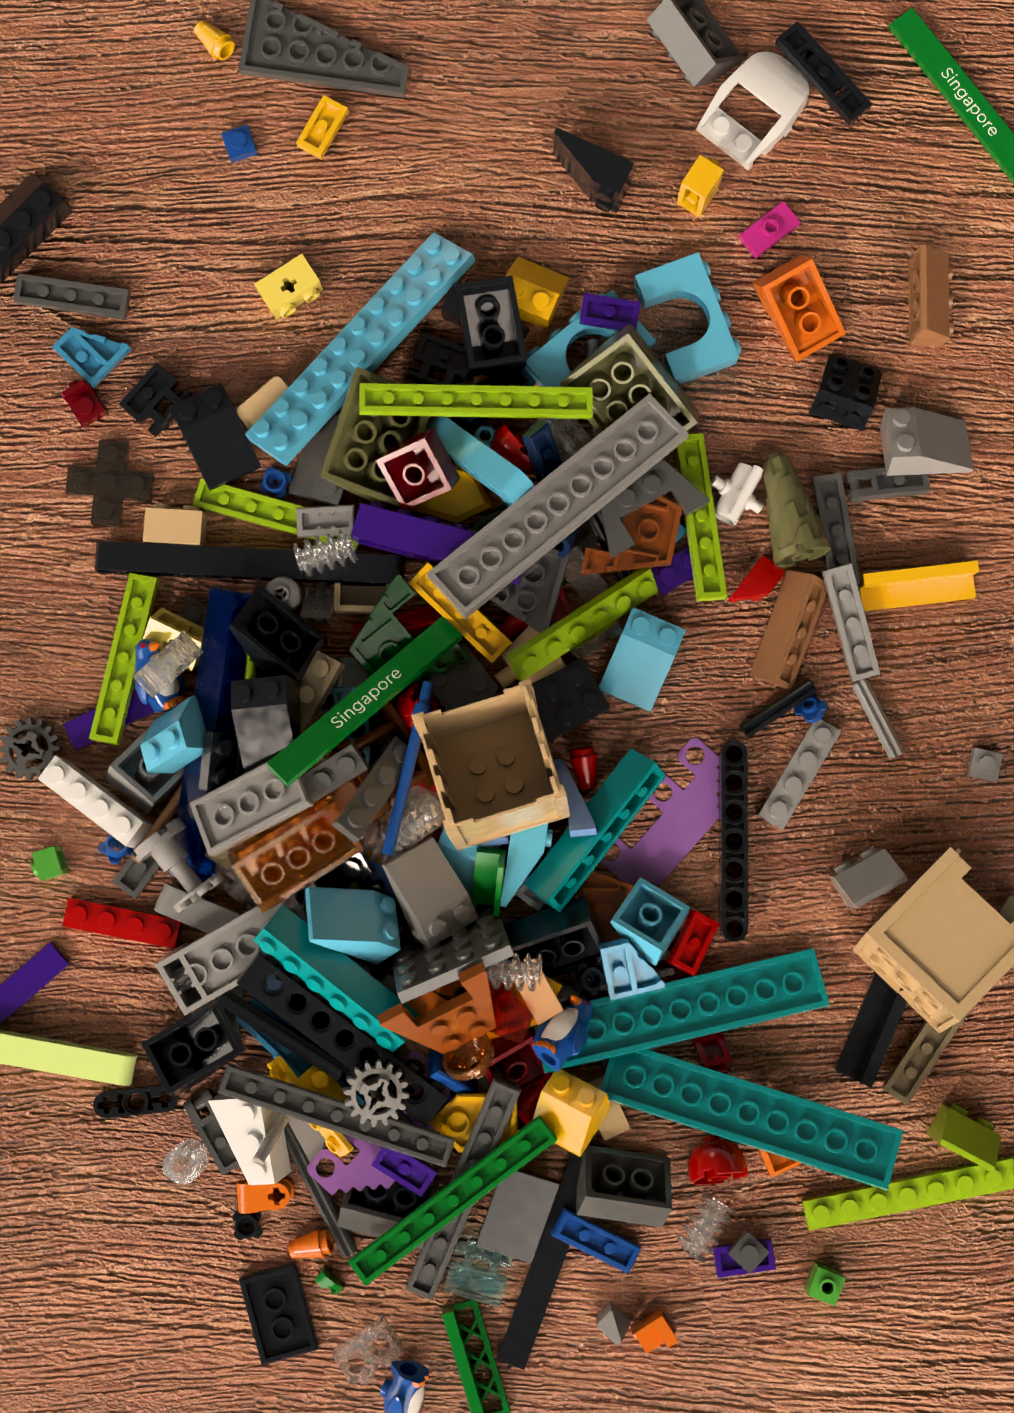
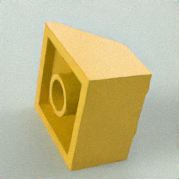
[506,257,570,330]
[532,1069,611,1157]

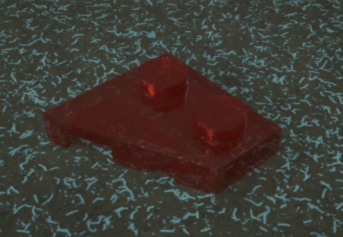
[486,969,533,1044]

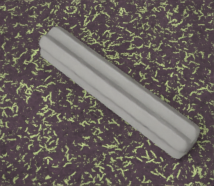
[852,679,904,759]

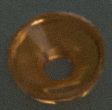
[442,1034,495,1081]

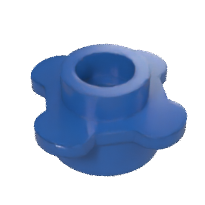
[260,467,292,499]
[794,694,828,723]
[98,835,133,864]

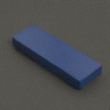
[550,1207,642,1274]

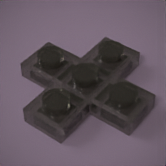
[65,440,155,528]

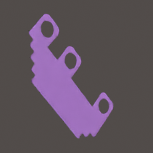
[600,738,719,885]
[307,1050,453,1195]

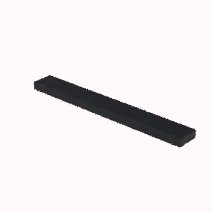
[497,1140,605,1370]

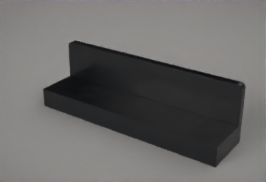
[835,972,907,1088]

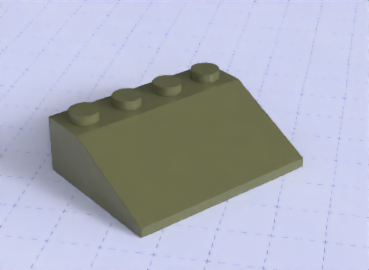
[559,323,699,434]
[319,367,430,509]

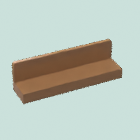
[750,570,827,691]

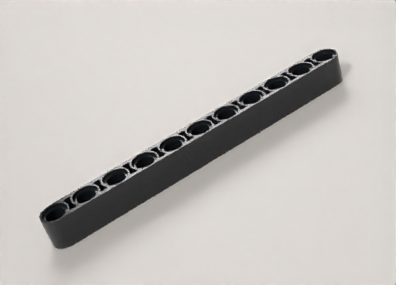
[94,541,406,586]

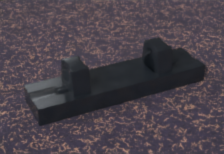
[775,21,872,125]

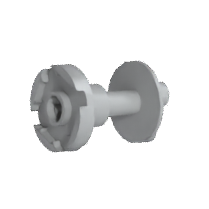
[131,817,225,914]

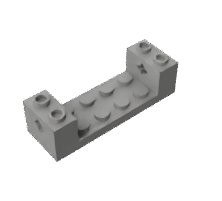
[155,871,321,1016]

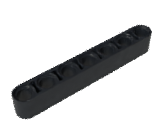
[718,741,748,942]

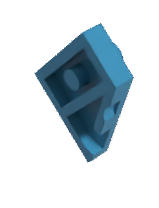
[52,327,132,388]
[598,937,665,1001]

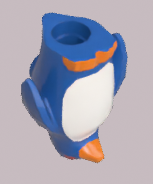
[135,638,185,713]
[532,994,593,1072]
[380,1360,429,1413]

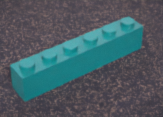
[524,748,666,913]
[253,904,420,1052]

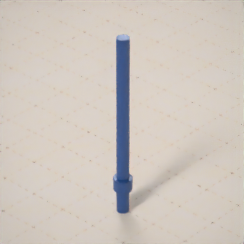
[382,681,435,856]

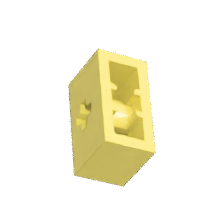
[254,254,323,320]
[143,607,212,671]

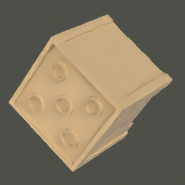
[411,679,570,851]
[852,847,1014,1033]

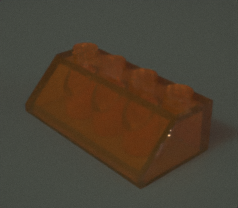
[228,794,364,913]

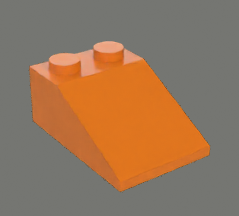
[752,254,846,362]

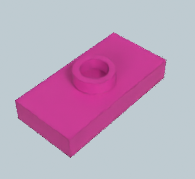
[739,201,801,259]

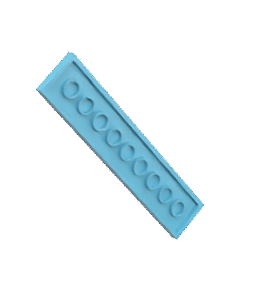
[245,232,475,466]

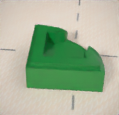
[315,1265,346,1295]

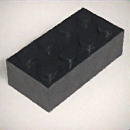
[532,657,610,744]

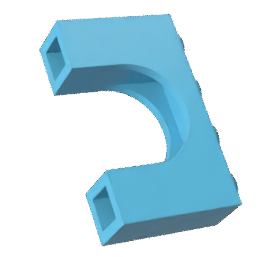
[633,252,741,385]
[525,290,656,387]

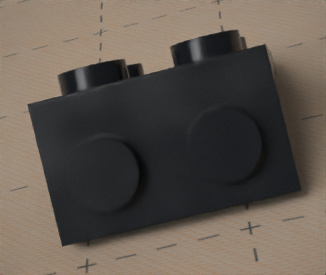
[809,354,882,432]

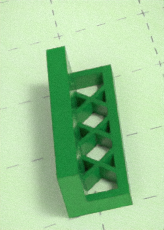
[442,1297,511,1413]

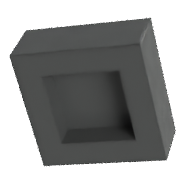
[727,1229,770,1274]

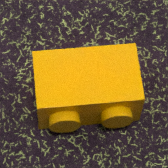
[677,155,724,218]

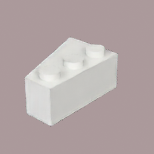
[208,1094,292,1185]

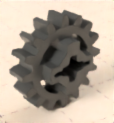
[0,718,63,780]

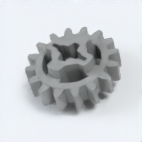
[343,1059,409,1127]

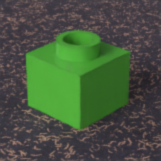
[31,846,69,881]
[804,1262,846,1306]

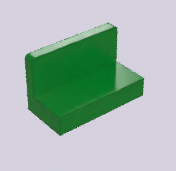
[471,847,506,917]

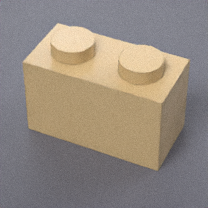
[143,503,207,546]

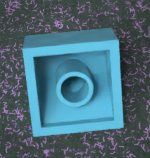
[140,696,206,773]
[610,877,690,966]

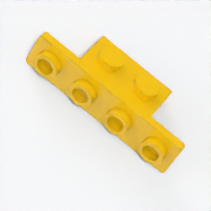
[267,1055,354,1157]

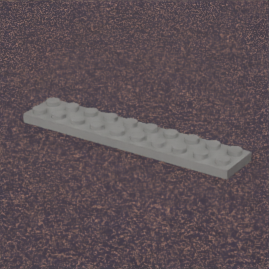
[427,394,688,619]

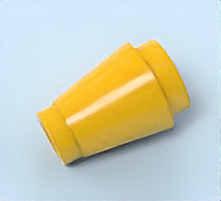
[194,20,235,61]

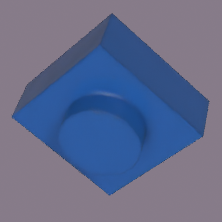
[221,125,258,163]

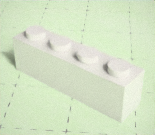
[38,755,153,848]

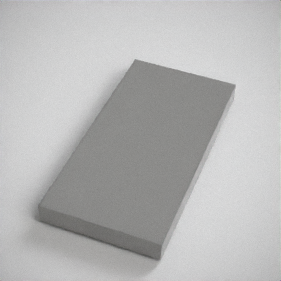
[189,760,314,857]

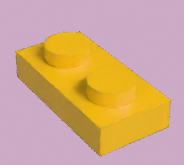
[296,95,349,160]

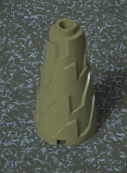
[763,452,831,567]

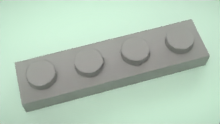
[822,563,880,682]
[757,719,841,830]

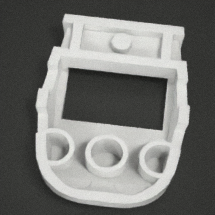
[696,52,809,170]

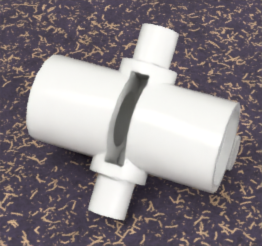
[711,463,764,526]

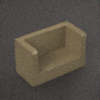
[334,582,394,616]

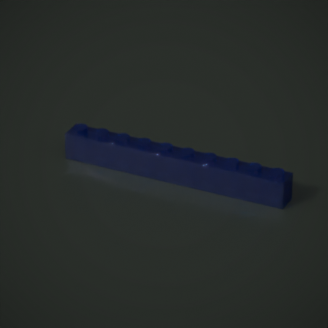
[169,588,251,882]

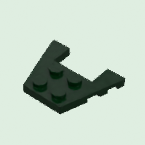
[349,572,471,685]

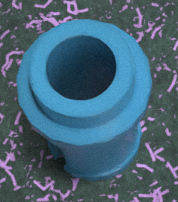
[474,425,496,448]

